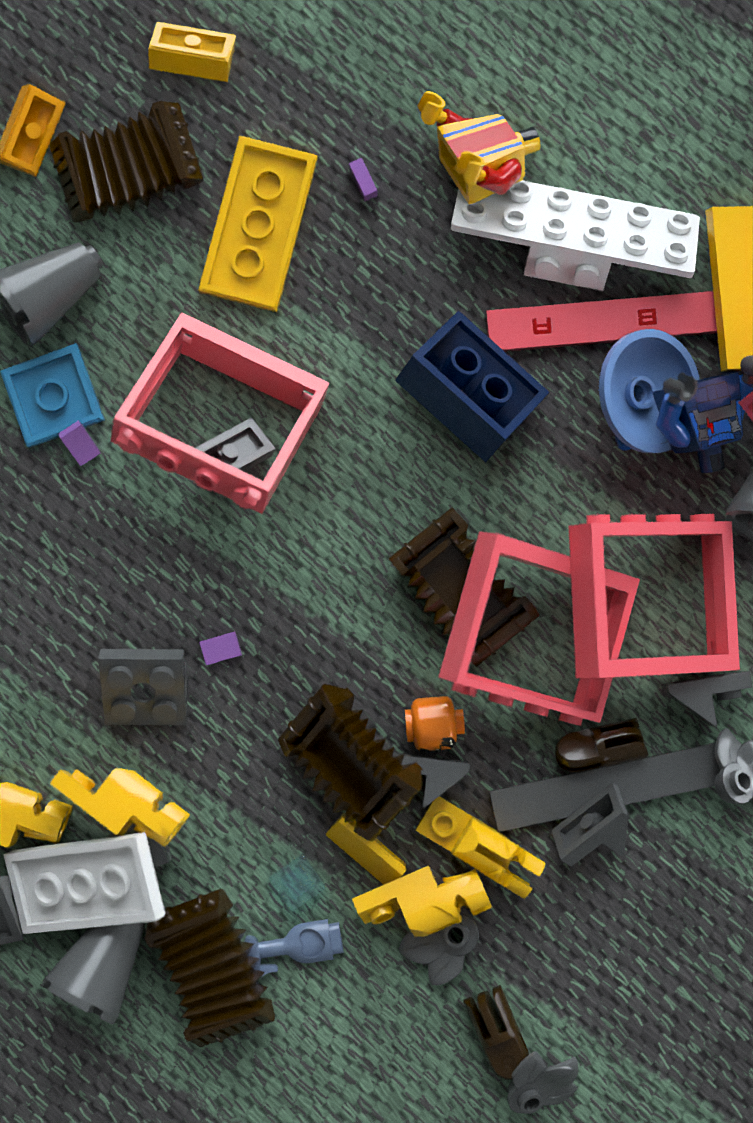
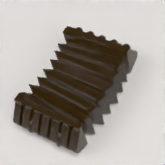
[49,100,204,222]
[388,507,540,667]
[278,684,423,841]
[144,888,275,1048]

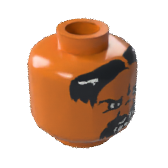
[405,696,465,751]

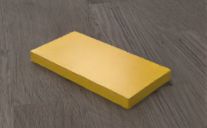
[198,135,318,312]
[705,206,753,372]

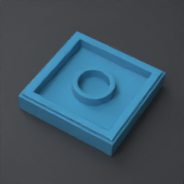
[0,343,105,448]

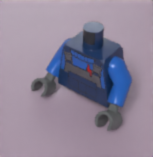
[652,355,753,473]

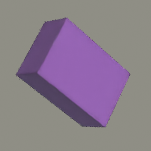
[349,158,377,201]
[58,420,101,466]
[199,632,242,665]

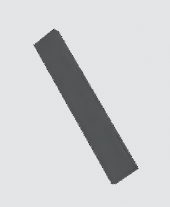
[489,742,721,832]

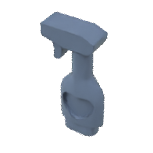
[244,919,344,984]

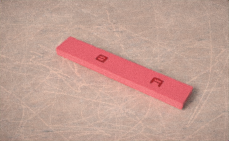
[486,291,717,352]

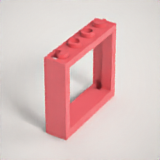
[111,312,329,514]
[569,514,740,678]
[438,532,640,726]

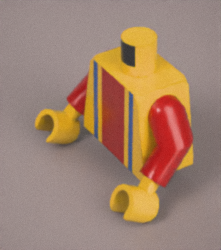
[417,91,541,205]

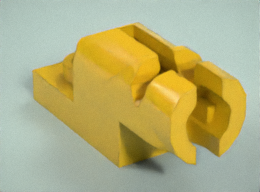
[50,768,190,847]
[0,782,73,848]
[415,796,546,899]
[352,865,492,937]

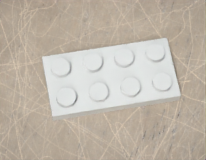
[3,833,165,934]

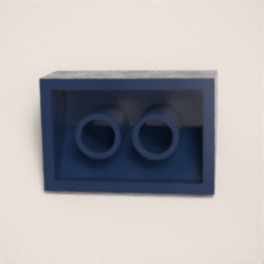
[395,310,549,463]

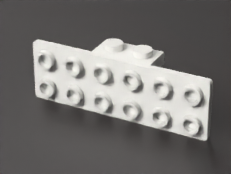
[451,180,700,291]

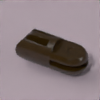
[555,718,649,773]
[463,985,529,1080]

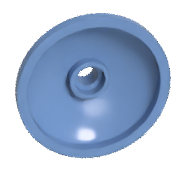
[599,329,700,453]

